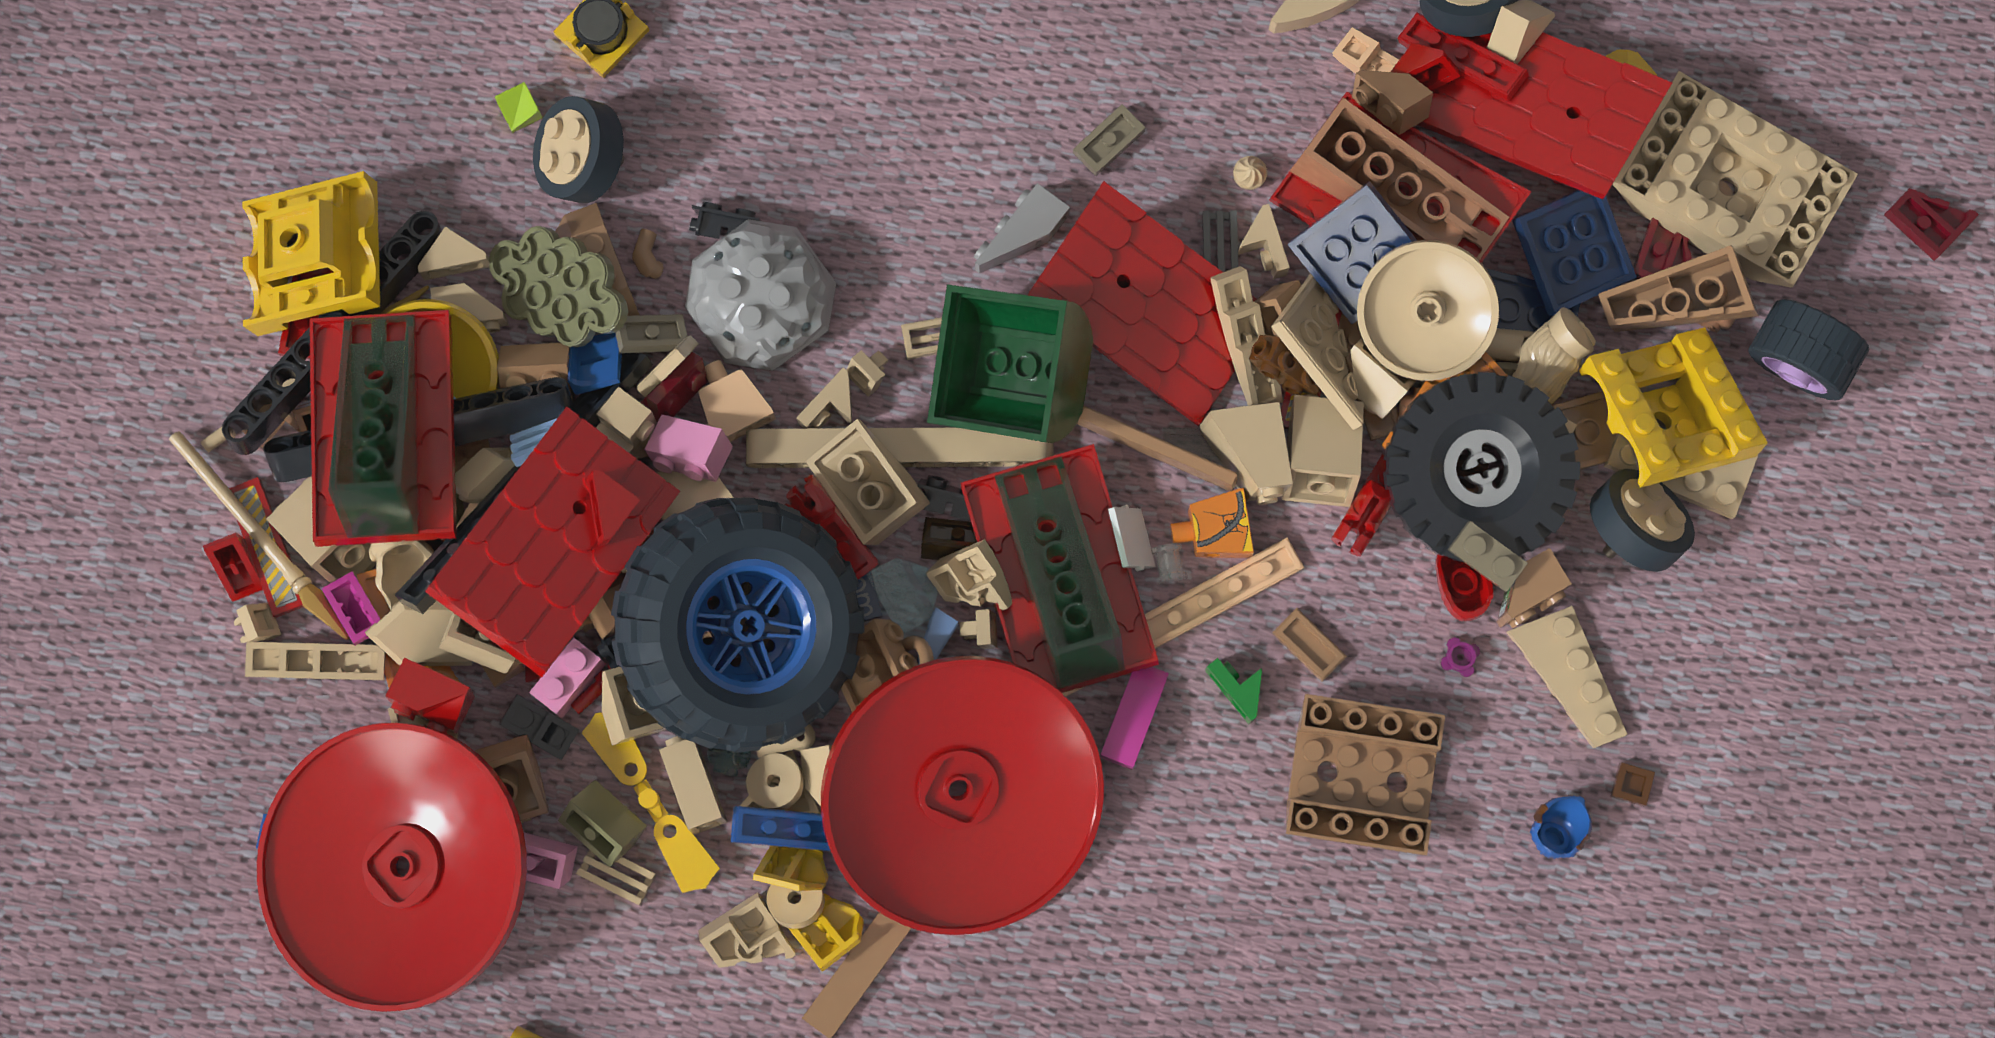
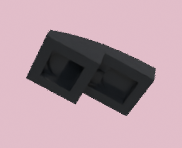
[499,694,579,760]

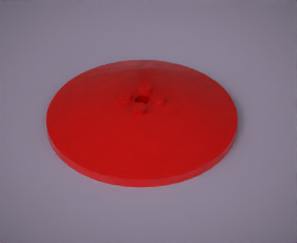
[821,656,1104,935]
[257,723,527,1012]

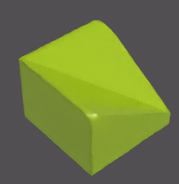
[494,82,543,133]

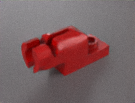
[1331,454,1391,557]
[786,475,879,580]

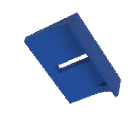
[568,333,622,395]

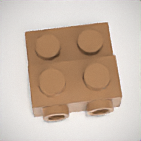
[841,619,918,712]

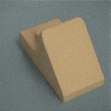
[1238,204,1290,279]
[797,368,852,429]

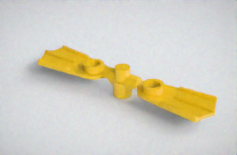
[582,713,720,893]

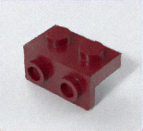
[640,352,708,423]

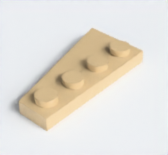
[1604,434,1758,519]
[1506,606,1628,749]

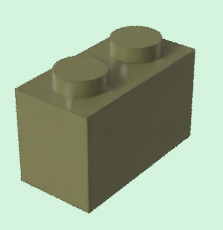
[558,780,647,867]

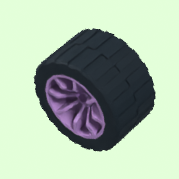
[1748,299,1870,401]

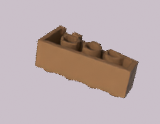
[1598,245,1759,332]

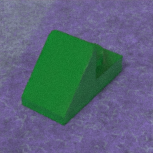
[1205,658,1262,725]

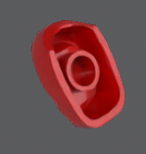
[1435,555,1494,621]

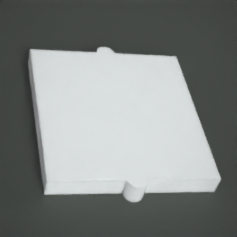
[1108,505,1156,572]

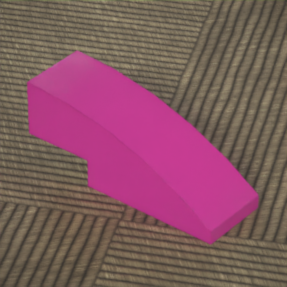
[1100,667,1169,770]

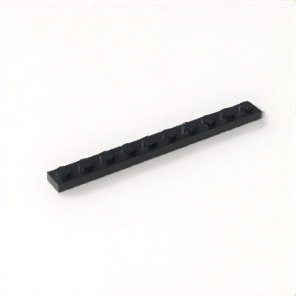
[395,353,653,614]

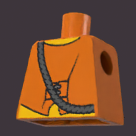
[1170,488,1254,559]

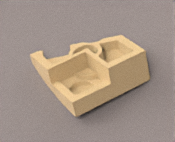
[925,539,1012,610]
[698,892,796,968]

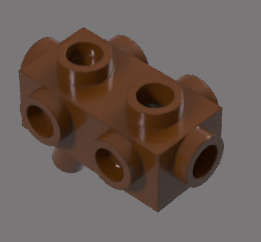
[1249,335,1321,395]

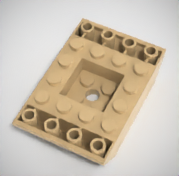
[1613,71,1858,288]

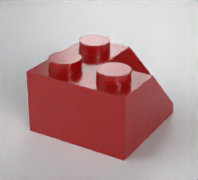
[385,657,475,734]

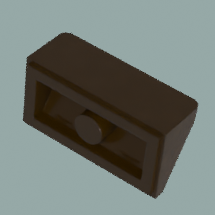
[921,517,977,560]

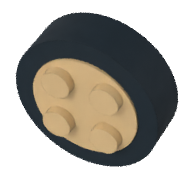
[1419,0,1519,37]
[533,96,624,203]
[1590,469,1695,572]

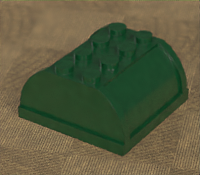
[927,284,1093,443]

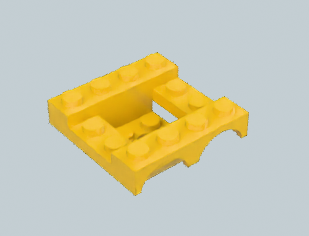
[242,171,380,336]
[1579,327,1768,488]

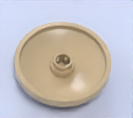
[1357,240,1499,381]

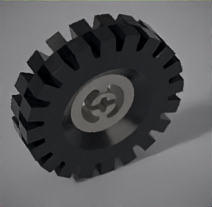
[1383,372,1580,563]

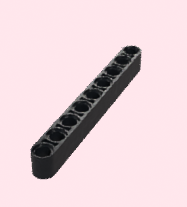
[222,211,442,455]
[263,377,576,482]

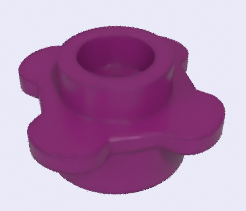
[1440,637,1480,677]

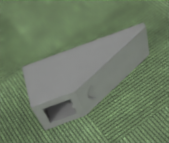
[974,183,1070,273]

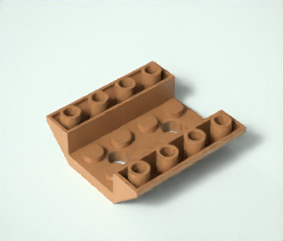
[1285,694,1445,856]

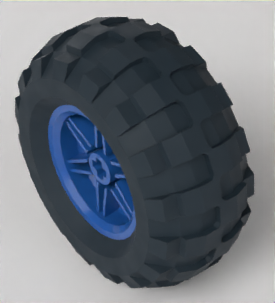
[611,497,865,752]

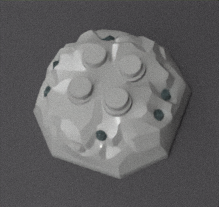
[685,219,837,371]

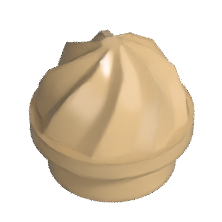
[1233,156,1267,190]

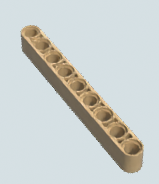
[746,428,1054,468]

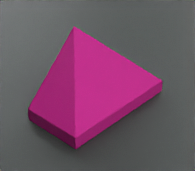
[321,571,381,646]

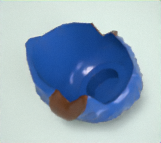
[1530,796,1592,859]

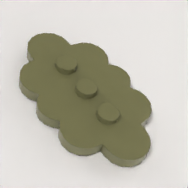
[489,226,628,347]

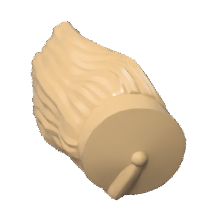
[1512,307,1596,404]
[369,540,434,611]

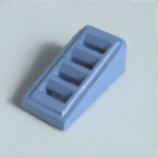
[917,608,959,665]

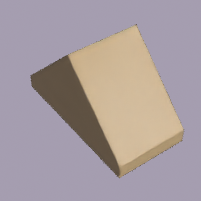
[1487,0,1555,64]
[418,227,490,281]

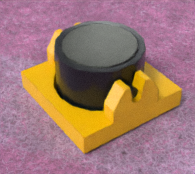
[553,0,650,78]

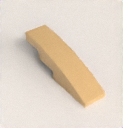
[1210,266,1283,406]
[245,642,385,680]

